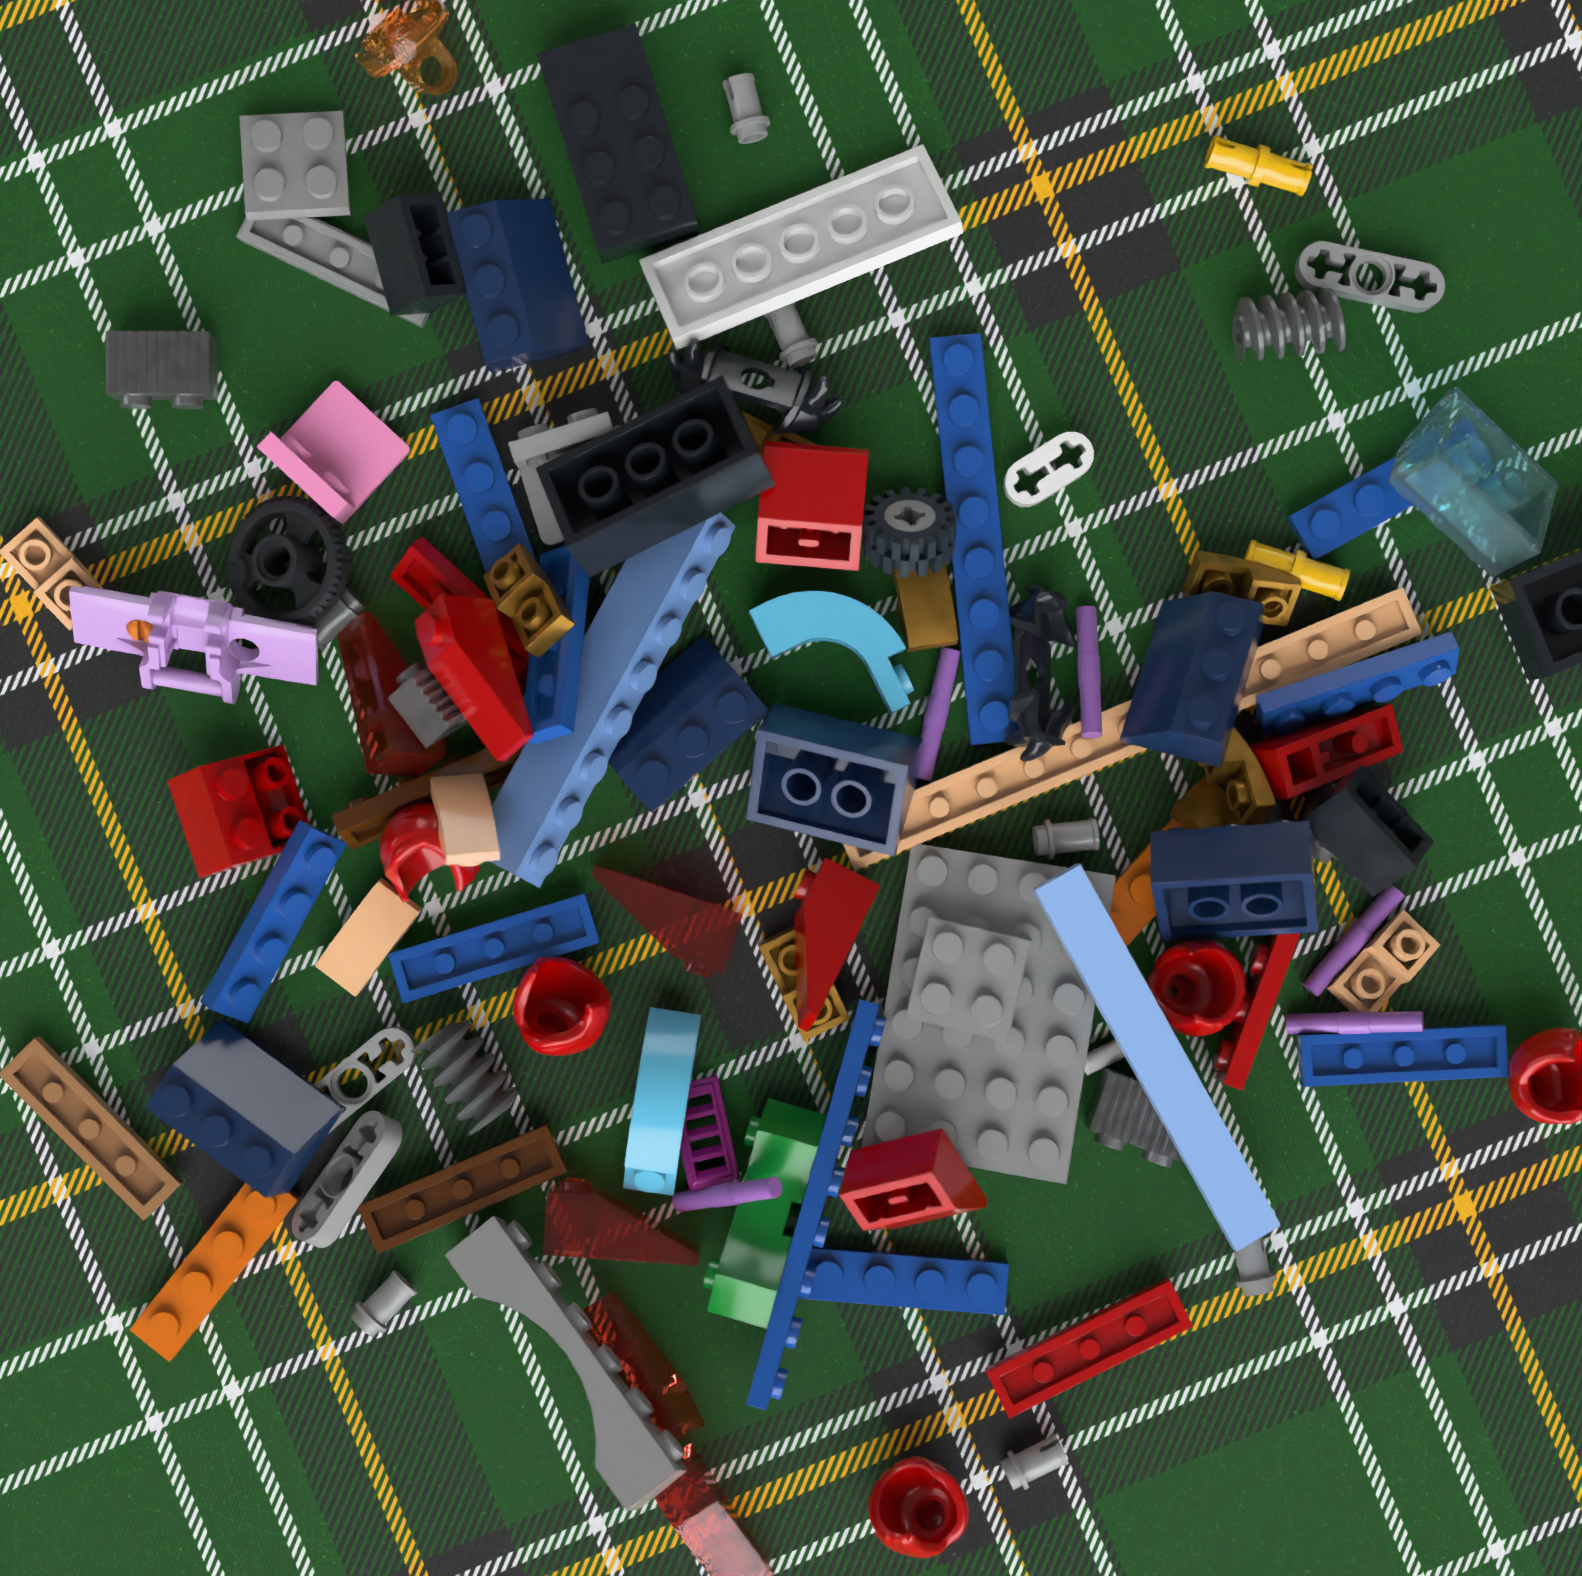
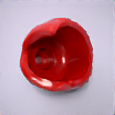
[379,803,479,902]
[1146,939,1246,1037]
[513,956,611,1056]
[1508,1027,1582,1124]
[868,1456,969,1558]

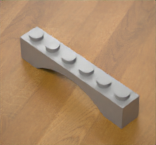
[445,1216,688,1511]

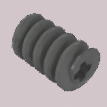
[1232,288,1346,363]
[411,1020,519,1136]

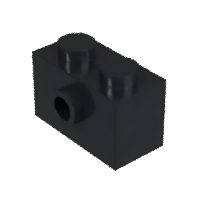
[364,193,467,316]
[1302,764,1434,897]

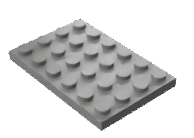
[861,844,1116,1184]

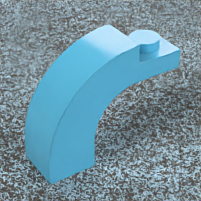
[749,591,914,715]
[623,1007,701,1196]

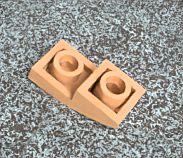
[0,516,103,630]
[431,773,500,866]
[315,878,422,997]
[1326,910,1440,1012]

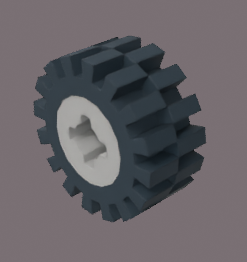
[862,487,957,578]

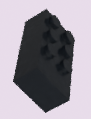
[537,23,699,264]
[536,375,776,578]
[1490,549,1582,681]

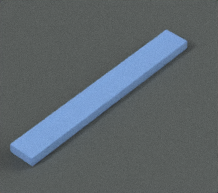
[1032,863,1281,1252]

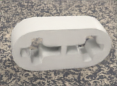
[1003,432,1094,507]

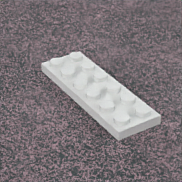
[639,144,963,350]

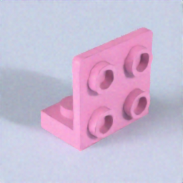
[257,381,410,524]

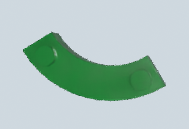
[703,1098,827,1329]

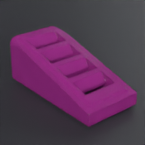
[681,1075,740,1190]

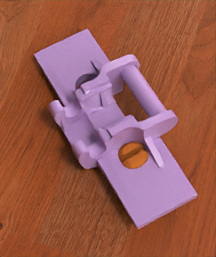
[69,586,318,704]

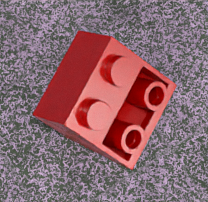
[755,441,869,571]
[167,745,309,879]
[839,1128,988,1231]

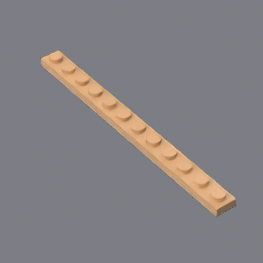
[843,587,1423,871]

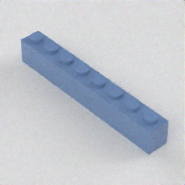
[490,513,736,888]

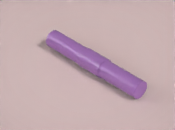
[1076,606,1103,738]
[917,647,961,781]
[1302,885,1405,997]
[1286,1011,1424,1034]
[672,1177,783,1212]

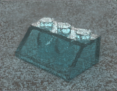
[1388,386,1559,577]

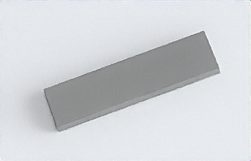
[236,217,430,328]

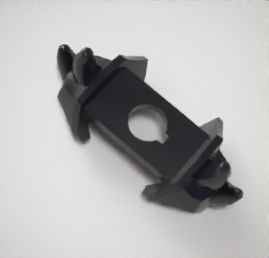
[668,338,844,434]
[1004,585,1077,762]

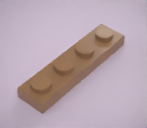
[0,1036,184,1221]

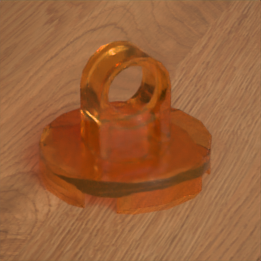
[355,0,457,95]

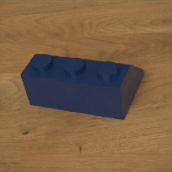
[446,198,590,374]
[1120,592,1264,767]
[608,635,769,813]
[746,703,923,856]
[1150,820,1319,942]
[145,1020,345,1198]

